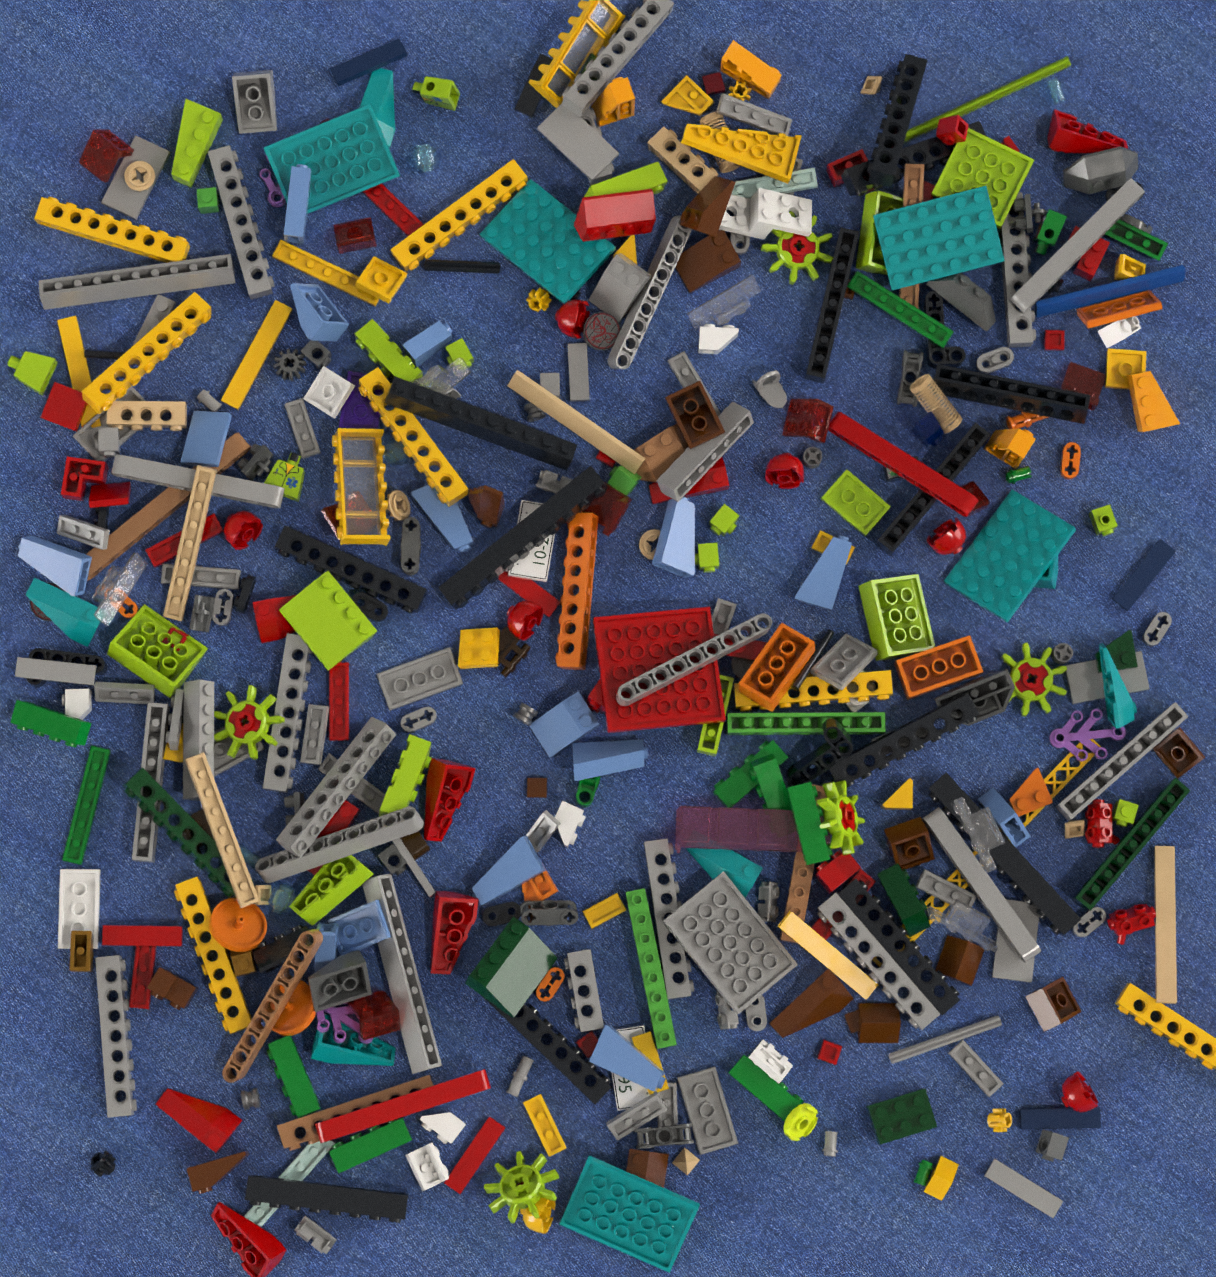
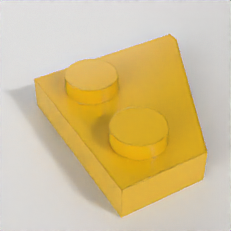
[661,75,714,116]

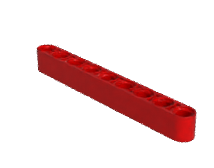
[826,411,979,517]
[315,1069,491,1143]

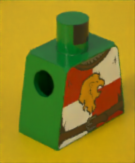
[1033,209,1067,256]

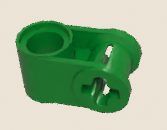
[576,776,601,808]

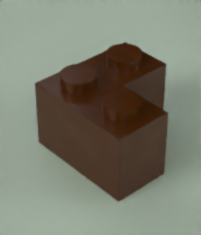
[147,967,198,1010]

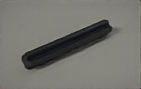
[424,259,500,273]

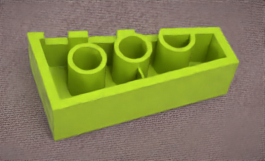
[171,99,223,188]
[584,161,668,197]
[355,319,424,385]
[379,734,432,817]
[289,855,374,926]

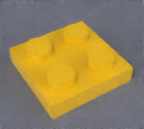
[355,256,408,304]
[1105,348,1146,390]
[458,627,500,669]

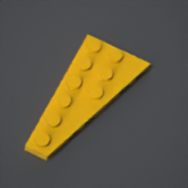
[681,124,802,184]

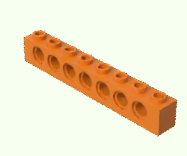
[555,512,599,670]

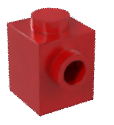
[936,115,969,145]

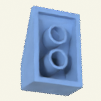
[291,283,349,341]
[530,691,600,758]

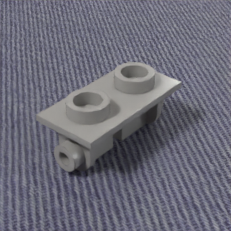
[536,470,573,493]
[758,881,780,923]
[715,990,739,1030]
[294,1216,337,1254]

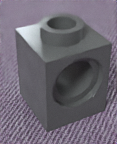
[301,340,332,370]
[378,844,408,876]
[1036,1129,1069,1162]

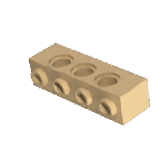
[648,127,718,194]
[107,401,187,431]

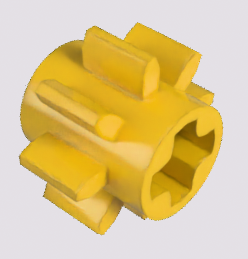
[728,81,752,101]
[526,287,552,312]
[987,1108,1012,1132]

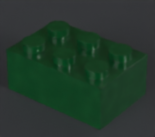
[866,1088,937,1145]

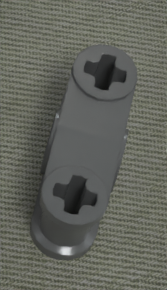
[897,350,923,407]
[401,517,421,576]
[519,900,578,926]
[634,1123,694,1149]

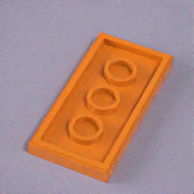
[1076,290,1162,328]

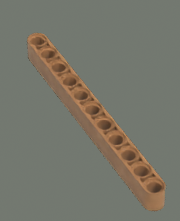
[86,432,251,581]

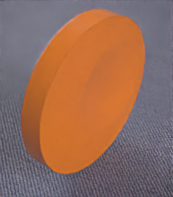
[209,898,267,952]
[264,980,316,1036]

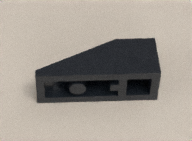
[515,53,555,118]

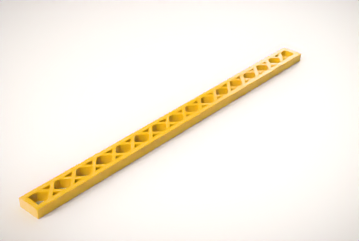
[872,739,1101,967]

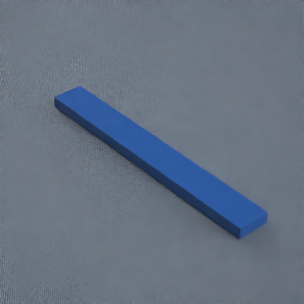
[1034,265,1186,318]

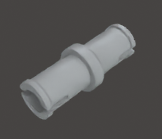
[506,1056,534,1097]

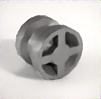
[524,403,546,422]
[802,447,822,469]
[1052,643,1073,664]
[513,702,538,726]
[241,1088,261,1110]

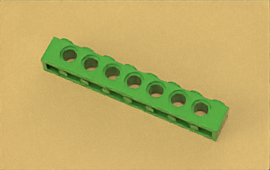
[727,712,886,735]
[625,888,677,1049]

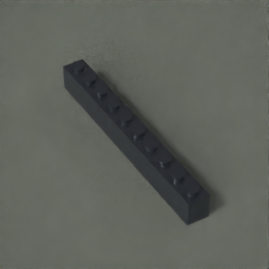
[384,376,577,471]
[438,466,608,610]
[927,772,1081,936]

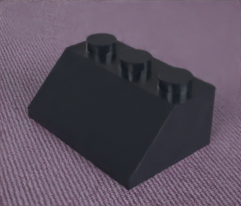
[252,924,314,974]

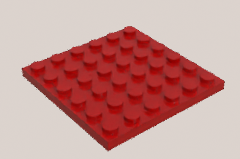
[593,607,726,733]

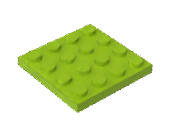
[931,128,1034,229]

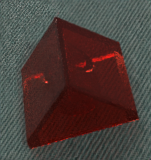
[333,217,377,254]

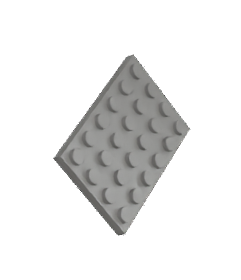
[663,871,798,1015]

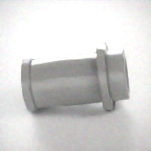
[197,389,222,412]
[822,1131,838,1157]

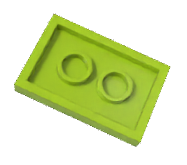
[821,469,891,536]

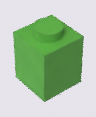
[196,187,220,214]
[608,465,642,496]

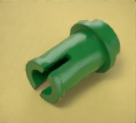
[1005,466,1032,484]
[913,1159,934,1186]

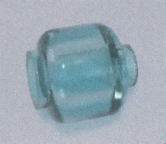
[411,143,438,173]
[383,438,409,466]
[268,884,297,915]

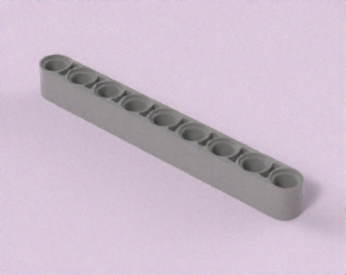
[1010,178,1145,313]
[607,215,692,370]
[111,454,285,509]
[616,613,772,706]
[255,806,424,883]
[922,807,1041,963]

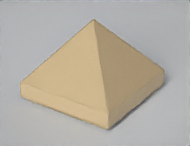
[861,76,882,94]
[1064,820,1085,839]
[255,885,272,905]
[672,1147,700,1175]

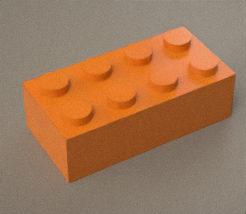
[738,623,815,712]
[894,635,983,700]

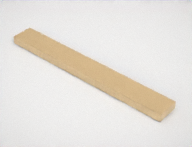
[507,370,645,474]
[163,465,217,621]
[184,752,259,908]
[1154,846,1177,1004]

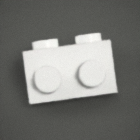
[405,1142,449,1192]

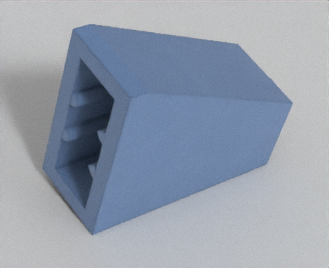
[403,320,453,368]
[978,787,1031,848]
[315,923,338,972]

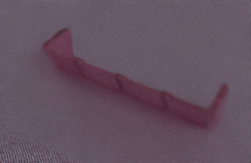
[675,806,830,853]

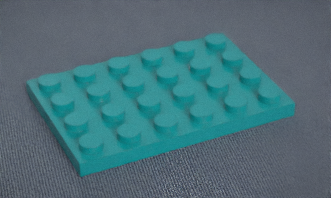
[263,103,400,214]
[480,179,616,304]
[873,186,1005,290]
[944,489,1076,623]
[559,1155,700,1273]

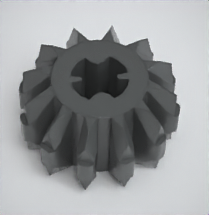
[273,348,307,382]

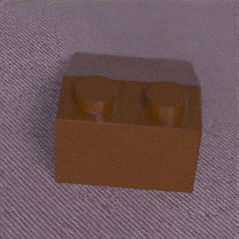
[680,176,735,237]
[675,230,741,293]
[665,381,725,449]
[186,1151,250,1194]

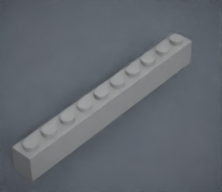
[39,254,236,310]
[362,873,442,1074]

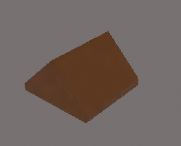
[1153,727,1205,779]
[935,935,985,986]
[858,1003,901,1043]

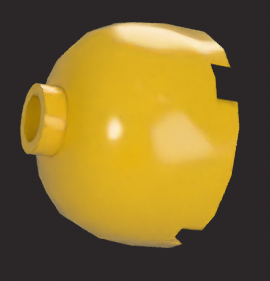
[520,1197,556,1234]

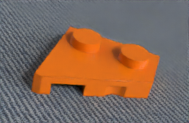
[1009,768,1053,817]
[522,863,558,909]

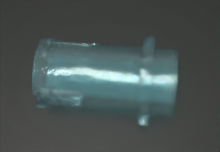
[1047,79,1066,104]
[240,845,261,869]

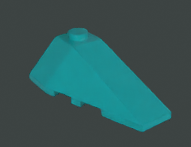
[359,68,395,148]
[311,1014,396,1066]

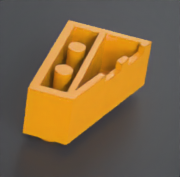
[720,40,781,99]
[591,77,635,127]
[1127,371,1180,432]
[984,428,1036,469]

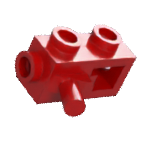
[1085,799,1120,848]
[1107,904,1156,945]

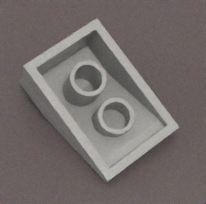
[232,70,277,134]
[588,253,652,323]

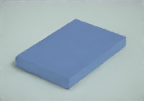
[180,411,232,467]
[328,899,391,956]

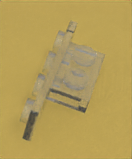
[687,275,761,330]
[413,357,471,417]
[92,553,148,626]
[954,797,1005,873]
[927,899,998,952]

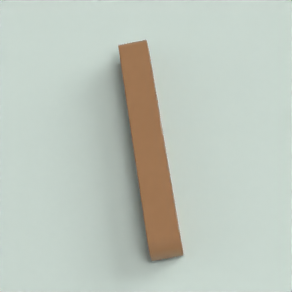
[222,929,323,1083]

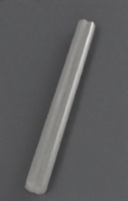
[888,1016,1002,1064]

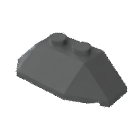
[1063,146,1138,194]
[927,273,996,332]
[934,669,1015,726]

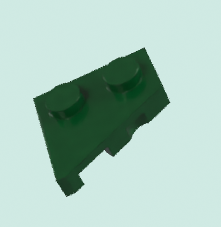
[1095,630,1138,673]

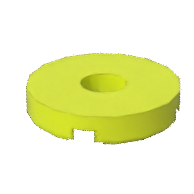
[783,1103,818,1141]

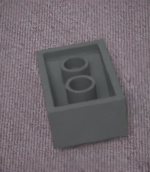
[308,950,372,1012]

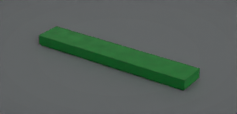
[847,270,954,348]
[62,746,111,865]

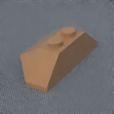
[634,424,689,483]

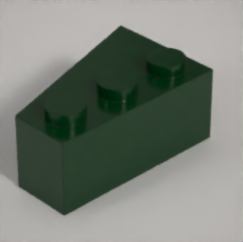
[877,863,931,937]

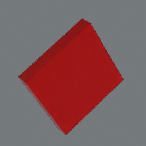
[40,382,88,432]
[89,482,131,508]

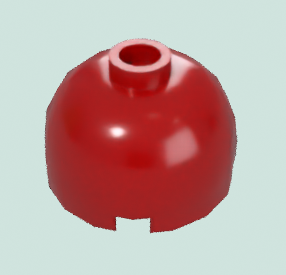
[555,299,590,339]
[765,453,804,489]
[224,511,263,550]
[926,518,966,555]
[507,601,544,641]
[1061,1071,1098,1113]

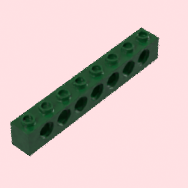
[123,768,253,898]
[1072,778,1191,912]

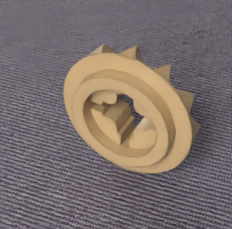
[124,161,156,192]
[386,490,410,521]
[639,529,660,560]

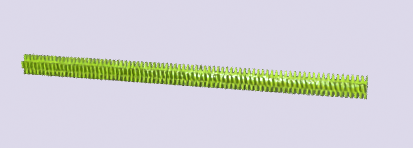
[904,56,1071,143]

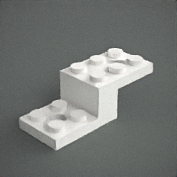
[719,188,812,240]

